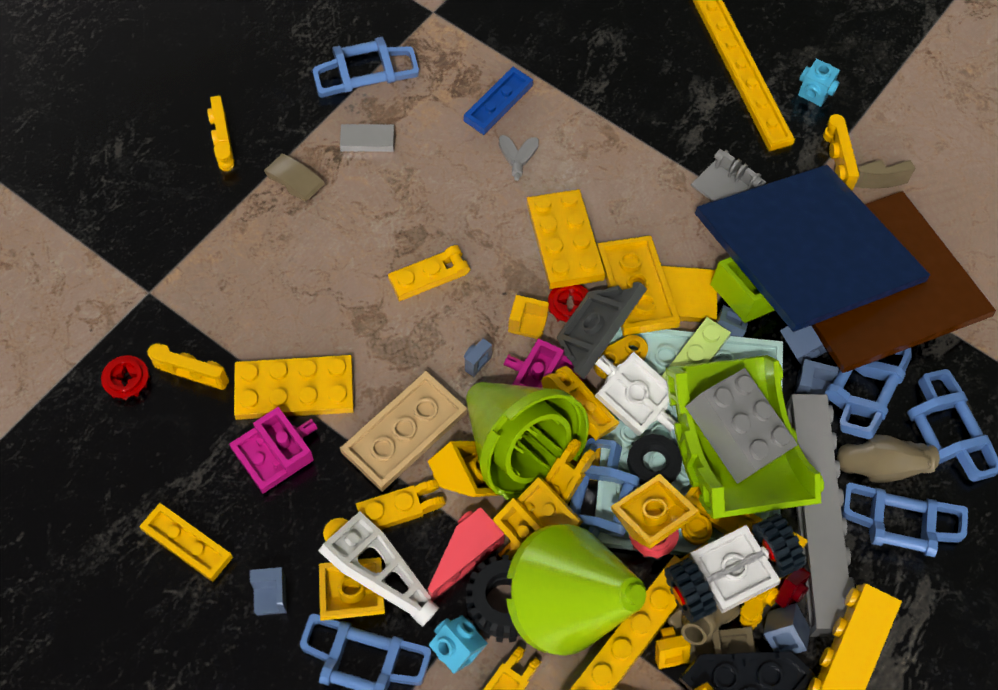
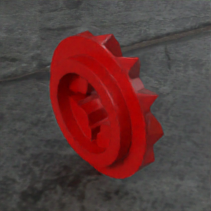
[548,285,589,323]
[101,355,150,400]

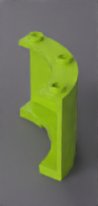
[666,355,824,519]

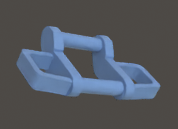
[313,37,419,98]
[825,348,912,439]
[907,369,998,482]
[569,438,640,538]
[841,483,968,557]
[300,614,432,690]

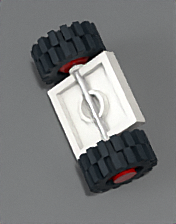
[664,514,806,623]

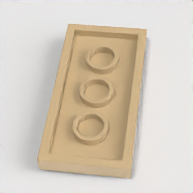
[340,371,467,492]

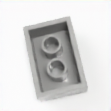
[685,368,798,484]

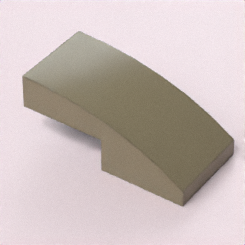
[264,153,325,202]
[855,160,915,189]
[690,627,756,663]

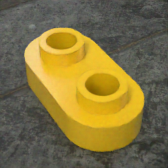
[594,335,648,379]

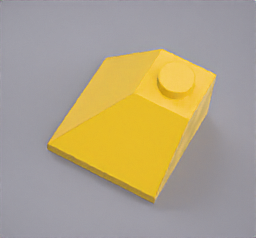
[428,441,499,497]

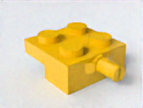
[492,477,583,560]

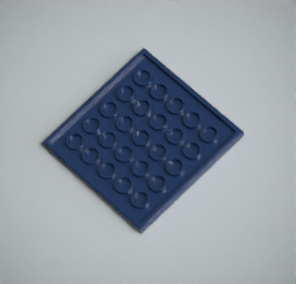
[695,165,930,332]

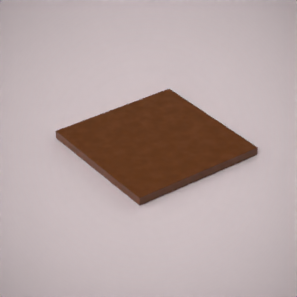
[811,191,996,373]

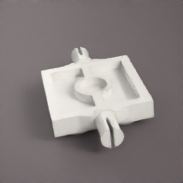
[594,352,678,436]

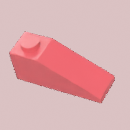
[428,507,505,601]

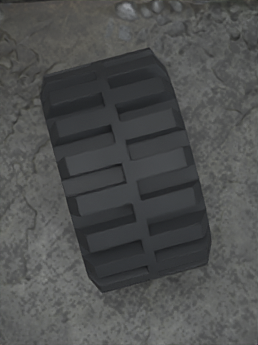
[466,555,523,643]

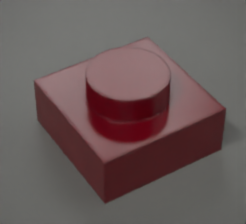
[774,567,811,609]

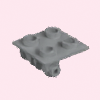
[691,149,766,202]

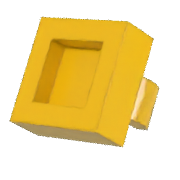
[655,626,691,669]

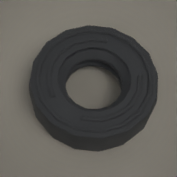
[627,434,682,485]

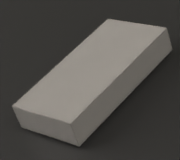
[340,124,394,152]

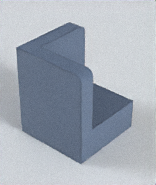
[780,326,827,365]
[794,359,839,402]
[250,567,287,615]
[763,603,810,654]

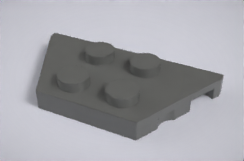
[557,282,647,379]

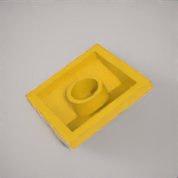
[611,473,700,549]
[319,557,385,621]

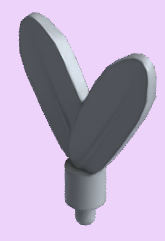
[499,135,539,181]

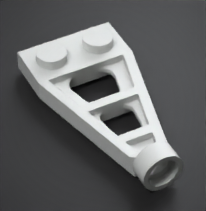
[319,511,439,627]

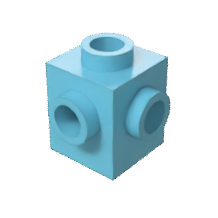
[798,59,840,107]
[429,615,488,674]

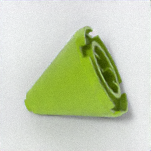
[466,382,589,501]
[506,524,646,655]

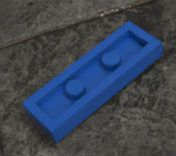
[464,67,533,135]

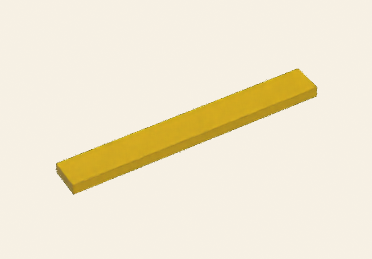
[692,0,795,151]

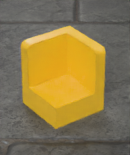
[508,295,549,339]

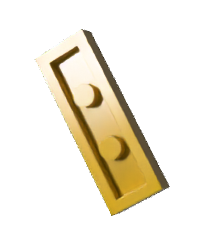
[139,503,233,582]

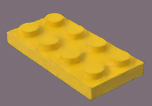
[527,189,605,289]
[597,235,680,336]
[234,355,354,420]

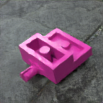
[504,338,587,388]
[229,407,318,494]

